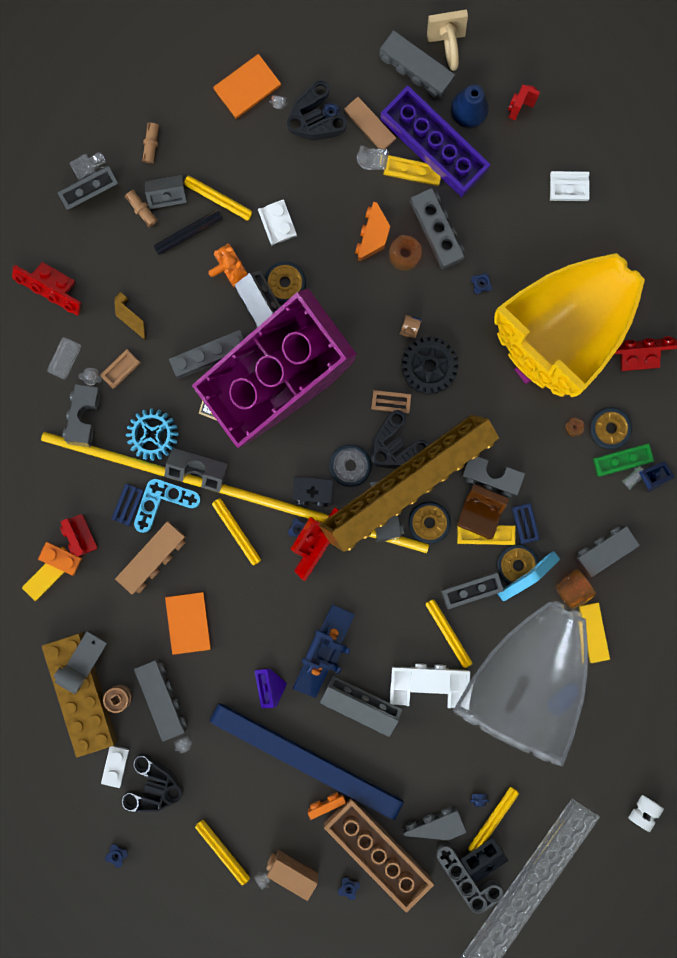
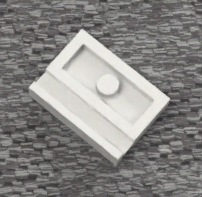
[550,171,589,201]
[258,199,297,246]

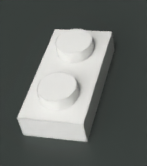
[101,745,130,788]

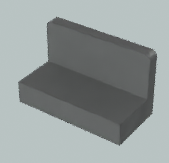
[145,175,187,209]

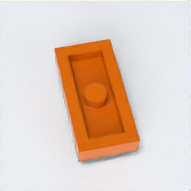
[38,542,82,576]
[308,792,346,820]

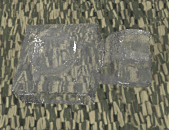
[70,152,106,180]

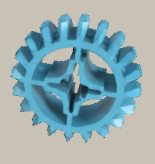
[126,409,179,461]

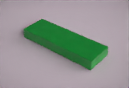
[593,443,654,477]

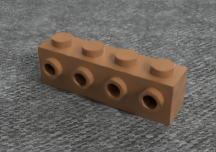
[115,521,186,595]

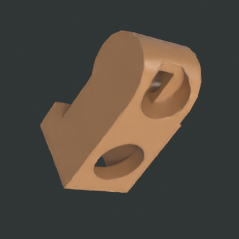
[399,315,422,339]

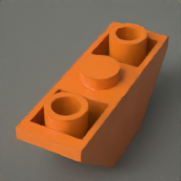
[355,202,390,261]

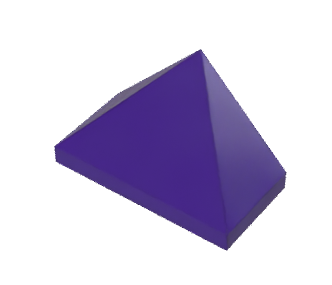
[254,669,287,708]

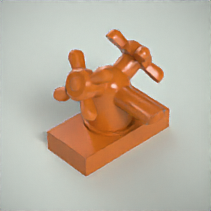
[209,243,248,288]

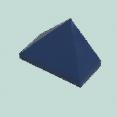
[639,461,675,492]

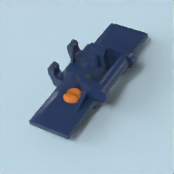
[292,604,355,698]

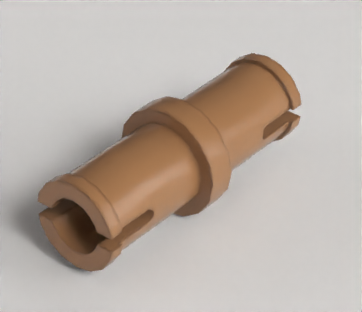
[142,123,159,164]
[125,190,158,227]

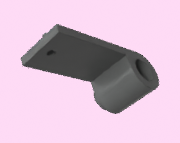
[54,631,107,695]

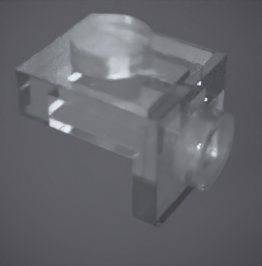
[357,146,389,170]

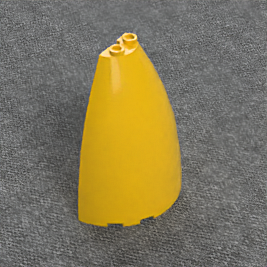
[494,253,645,397]

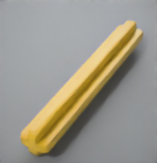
[184,176,252,220]
[212,498,261,565]
[426,599,472,668]
[468,787,519,852]
[195,820,250,885]

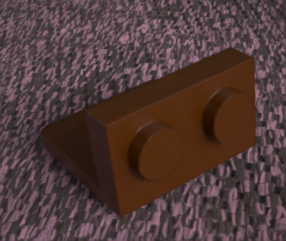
[457,484,509,539]

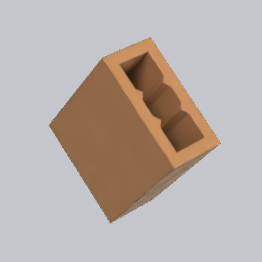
[266,850,318,901]

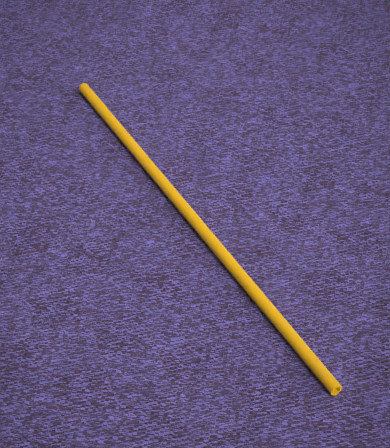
[41,432,429,553]

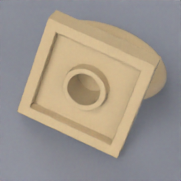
[427,9,468,71]

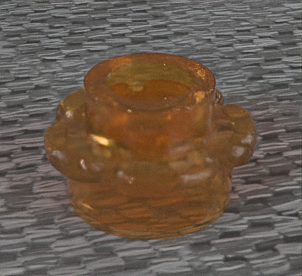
[565,418,584,437]

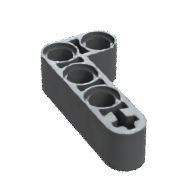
[436,842,503,914]

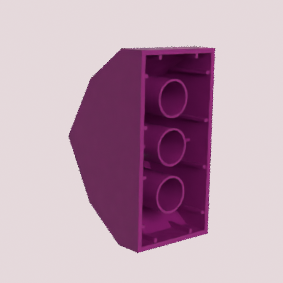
[192,289,357,448]

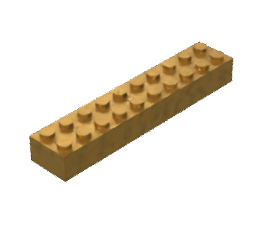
[319,415,499,552]

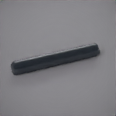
[154,209,223,255]

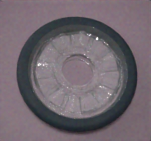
[329,445,371,487]

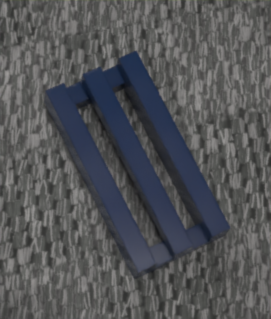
[111,484,144,526]
[511,503,540,545]

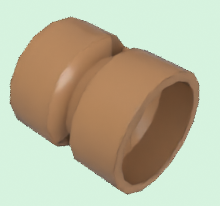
[103,684,133,713]

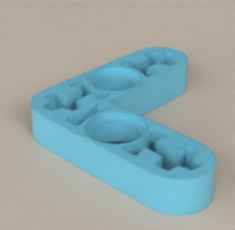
[134,479,201,533]
[497,551,560,601]

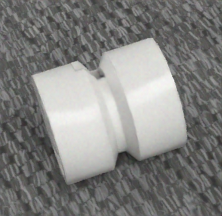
[628,795,664,832]

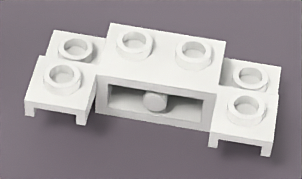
[390,663,470,709]

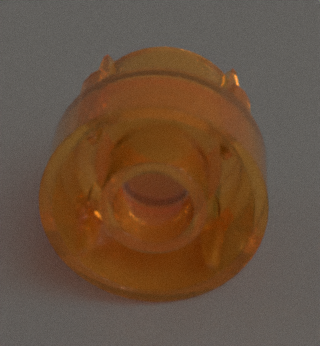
[389,235,422,270]
[556,569,596,609]

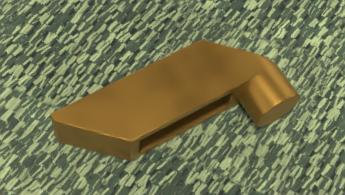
[115,292,146,340]

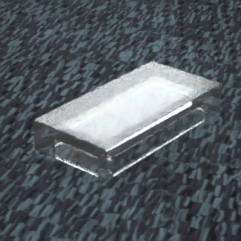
[47,337,81,380]

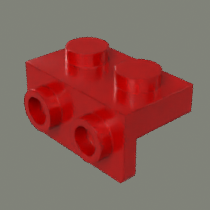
[508,84,540,120]
[60,514,98,557]

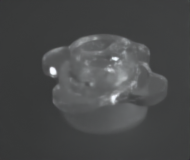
[79,368,102,386]

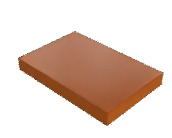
[213,54,281,119]
[165,592,211,655]

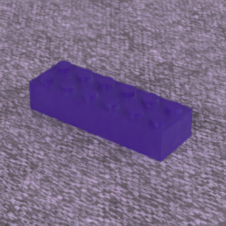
[380,85,491,198]

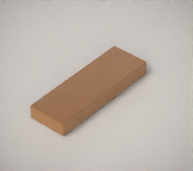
[344,97,396,152]

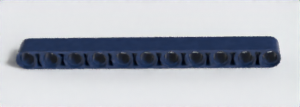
[209,703,404,820]

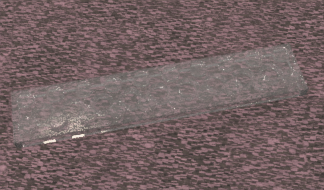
[460,798,600,958]

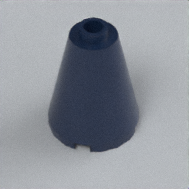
[451,84,489,128]

